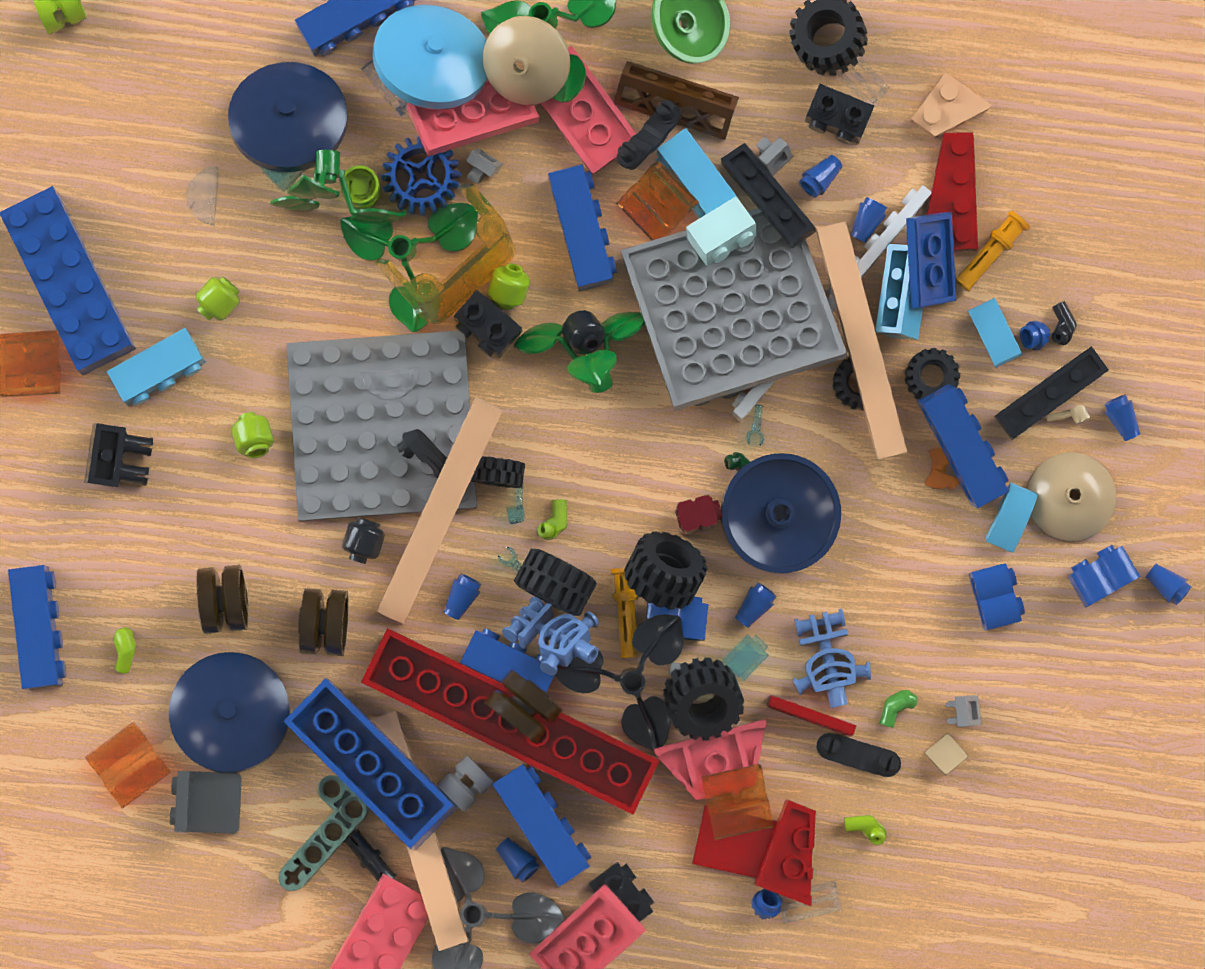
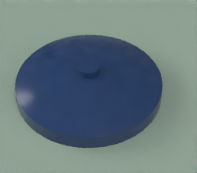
[228,62,348,172]
[721,453,841,573]
[169,652,290,773]

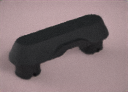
[617,100,681,170]
[397,429,464,496]
[816,733,901,777]

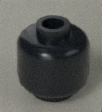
[562,310,606,355]
[342,518,385,564]

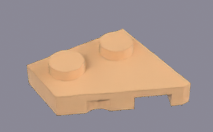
[910,72,991,138]

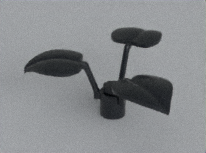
[555,614,683,750]

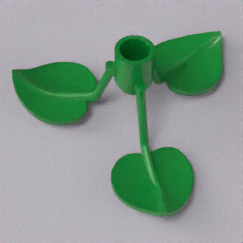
[481,0,616,103]
[269,150,406,225]
[340,203,479,332]
[513,312,645,393]

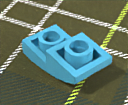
[968,298,1023,368]
[985,482,1038,553]

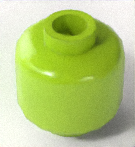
[488,263,530,310]
[196,276,240,321]
[231,412,274,459]

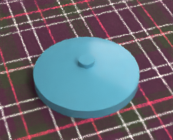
[372,5,487,109]

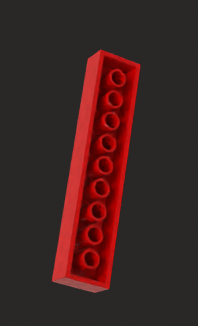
[361,628,660,815]

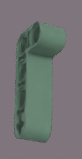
[278,775,369,891]

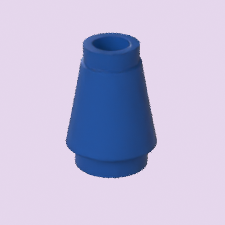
[799,155,843,198]
[850,197,887,243]
[1104,395,1141,441]
[1146,563,1192,605]
[443,573,481,620]
[735,582,777,628]
[496,837,540,883]

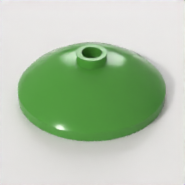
[651,0,730,64]

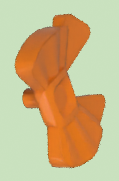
[925,448,959,490]

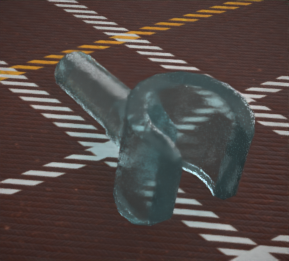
[746,404,764,446]
[507,482,525,524]
[498,547,522,571]

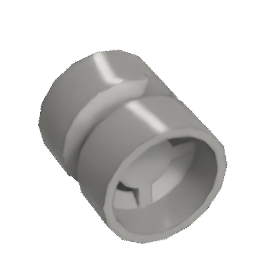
[437,755,494,812]

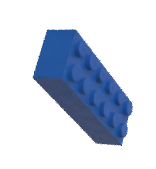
[0,186,136,375]
[283,678,458,851]

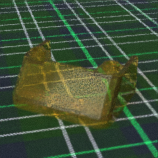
[375,184,515,324]

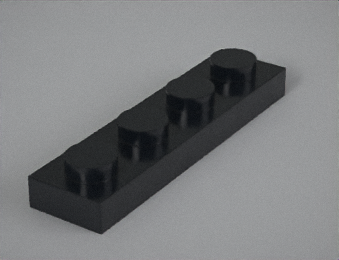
[721,143,816,248]
[994,346,1109,440]

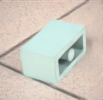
[686,197,757,266]

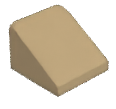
[924,733,969,776]

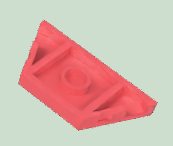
[653,719,767,800]

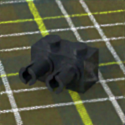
[804,84,874,145]
[454,290,523,358]
[84,423,153,487]
[588,862,655,922]

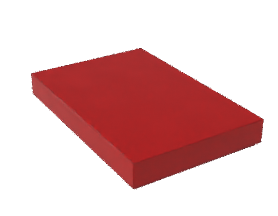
[692,805,777,878]

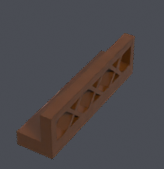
[614,61,739,140]

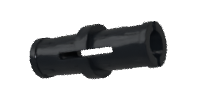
[344,829,397,882]

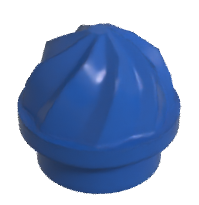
[1020,321,1051,350]
[752,889,782,920]

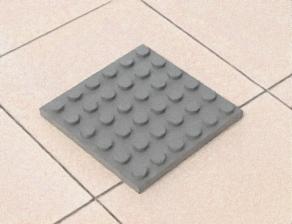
[621,208,847,411]
[287,331,477,521]

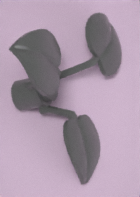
[432,847,564,969]

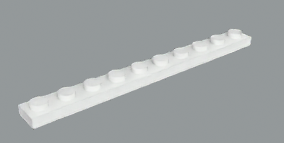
[731,185,932,422]

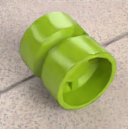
[33,0,87,35]
[340,165,382,210]

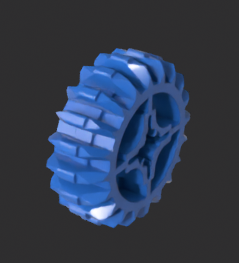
[381,136,461,216]

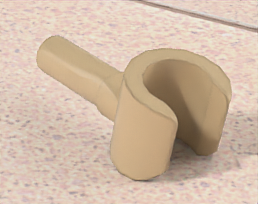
[1046,405,1090,425]

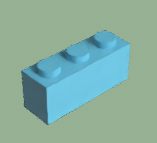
[656,128,739,219]
[875,244,923,340]
[106,328,206,407]

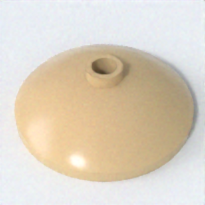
[483,16,570,105]
[1027,452,1116,542]

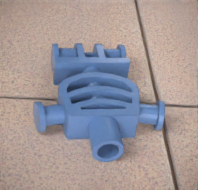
[502,597,599,676]
[793,608,871,708]

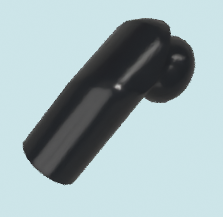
[1052,301,1077,345]

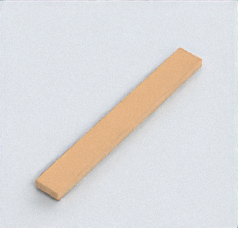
[816,221,907,460]
[377,397,503,624]
[370,711,469,951]

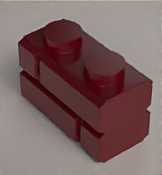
[675,495,722,536]

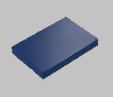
[906,212,956,308]

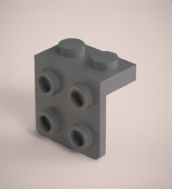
[170,771,242,834]

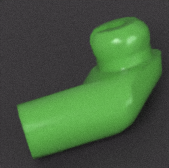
[879,690,918,728]

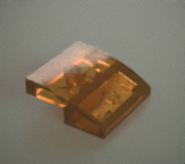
[616,159,699,241]
[0,330,61,397]
[85,721,171,808]
[701,764,773,840]

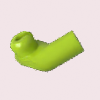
[537,499,567,540]
[113,627,136,674]
[844,815,886,845]

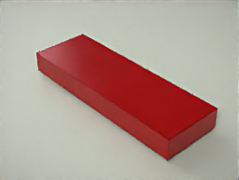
[766,695,857,737]

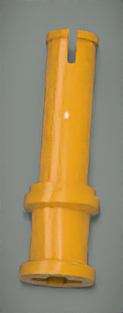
[955,210,1030,292]
[610,568,639,658]

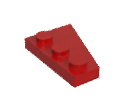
[754,800,816,907]

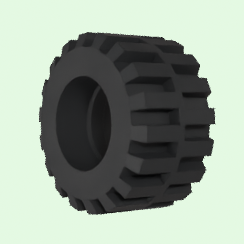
[789,0,868,76]
[624,531,707,610]
[514,549,597,616]
[663,657,744,740]

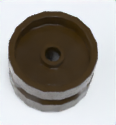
[196,565,249,634]
[298,588,349,656]
[485,669,563,744]

